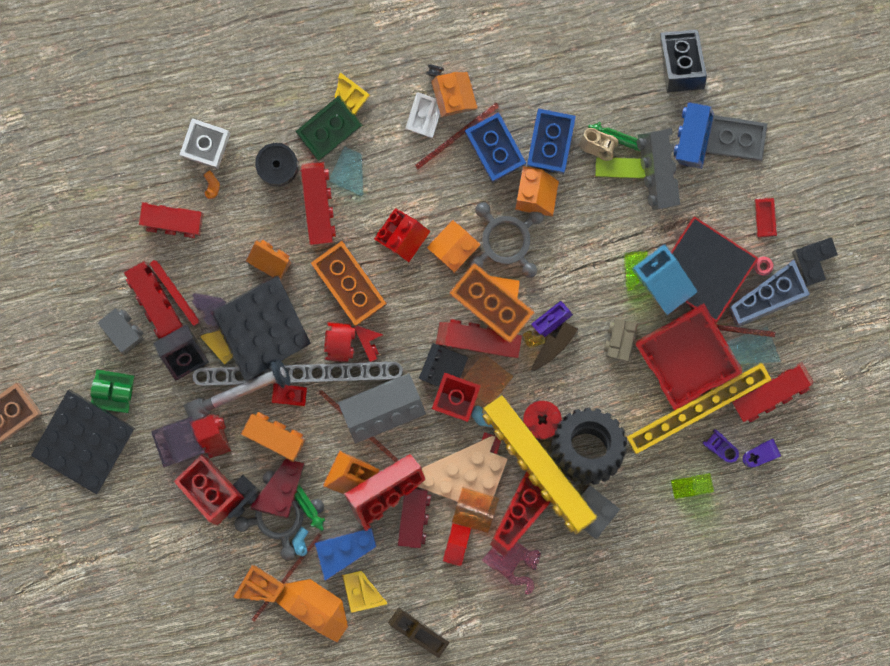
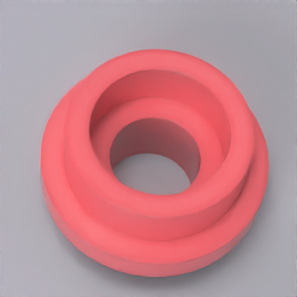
[754,257,773,276]

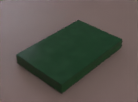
[295,96,363,162]

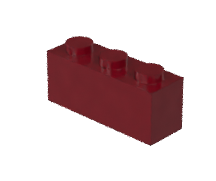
[398,489,431,549]

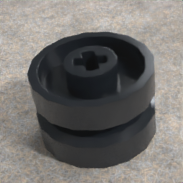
[255,143,299,187]

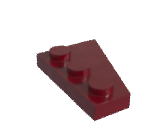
[250,459,305,519]

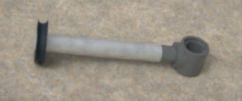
[183,359,290,423]

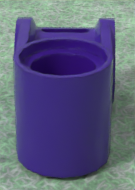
[702,429,739,463]
[742,439,781,468]

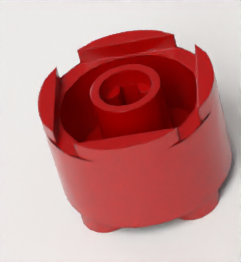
[324,322,355,362]
[523,400,562,439]

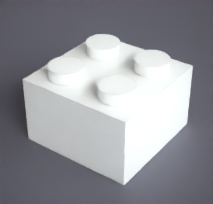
[180,118,231,169]

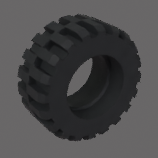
[551,408,627,485]

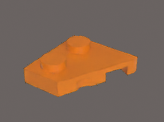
[233,565,286,602]

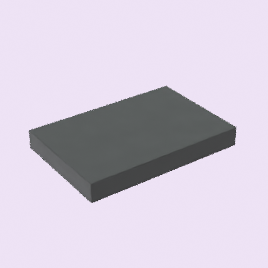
[706,115,768,161]

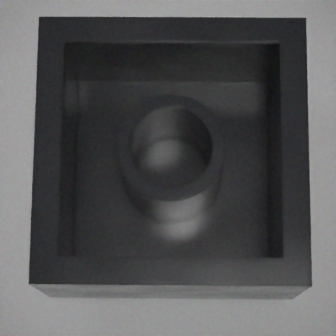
[153,324,209,381]

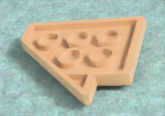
[418,436,507,513]

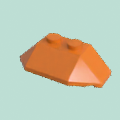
[276,579,348,642]

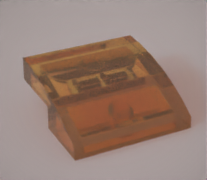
[452,487,499,533]

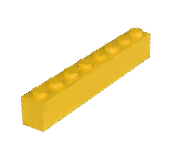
[626,363,771,454]
[482,395,597,535]

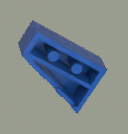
[315,527,377,581]

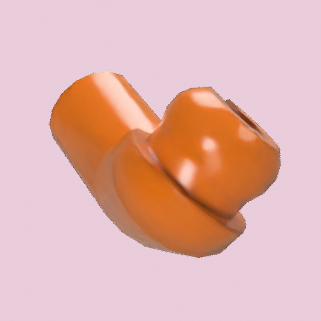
[203,170,220,199]

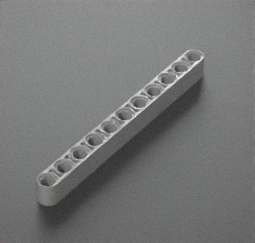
[193,362,403,386]

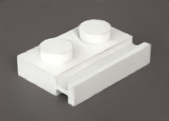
[405,93,440,138]

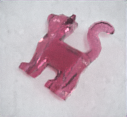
[482,542,541,595]

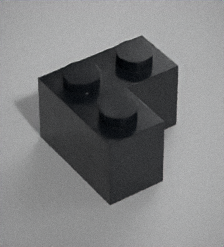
[792,237,838,287]

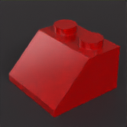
[432,373,481,422]

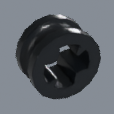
[426,64,444,77]

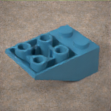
[632,244,698,315]

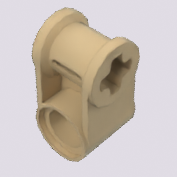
[579,128,619,161]

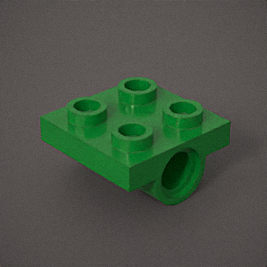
[91,369,135,413]

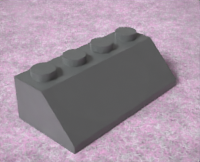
[338,373,426,444]

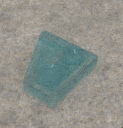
[329,146,364,197]

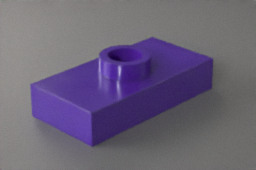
[531,301,573,338]

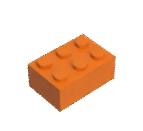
[242,412,306,461]

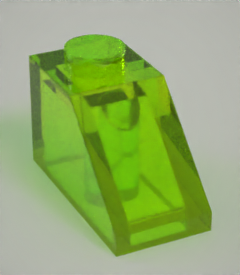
[623,251,650,292]
[670,473,714,499]

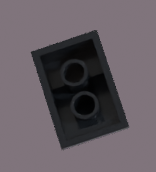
[660,29,707,92]

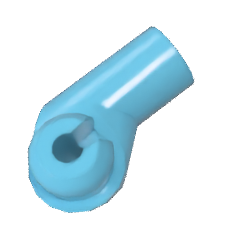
[471,406,492,427]
[292,527,309,556]

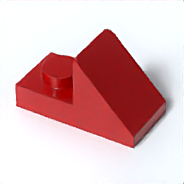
[354,325,383,362]
[271,384,307,406]

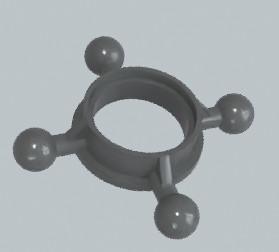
[468,202,544,278]
[234,470,324,561]

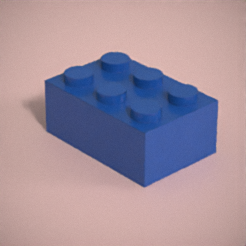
[674,102,715,169]
[527,108,576,175]
[465,112,526,183]

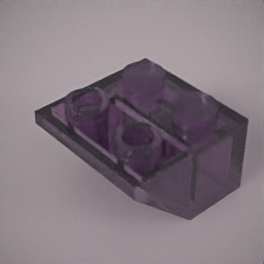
[192,293,227,328]
[151,416,205,468]

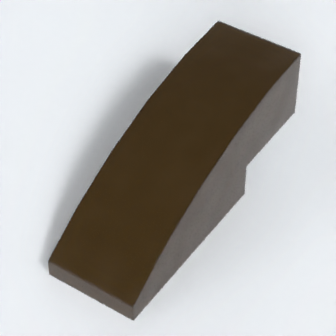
[531,322,578,371]
[388,607,450,658]

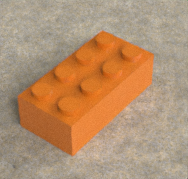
[311,241,387,326]
[449,263,534,343]

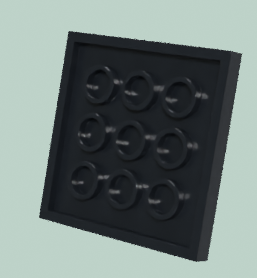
[210,276,311,380]
[31,389,135,495]

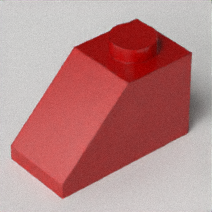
[443,523,471,566]

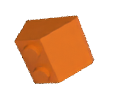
[431,72,478,118]
[515,166,559,217]
[427,220,481,274]

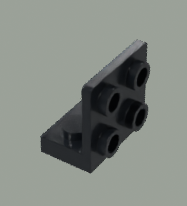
[419,343,468,387]
[227,474,260,519]

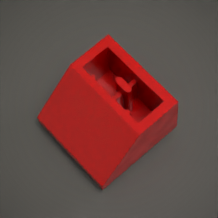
[374,208,431,263]

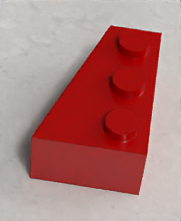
[139,202,203,239]
[191,415,231,459]

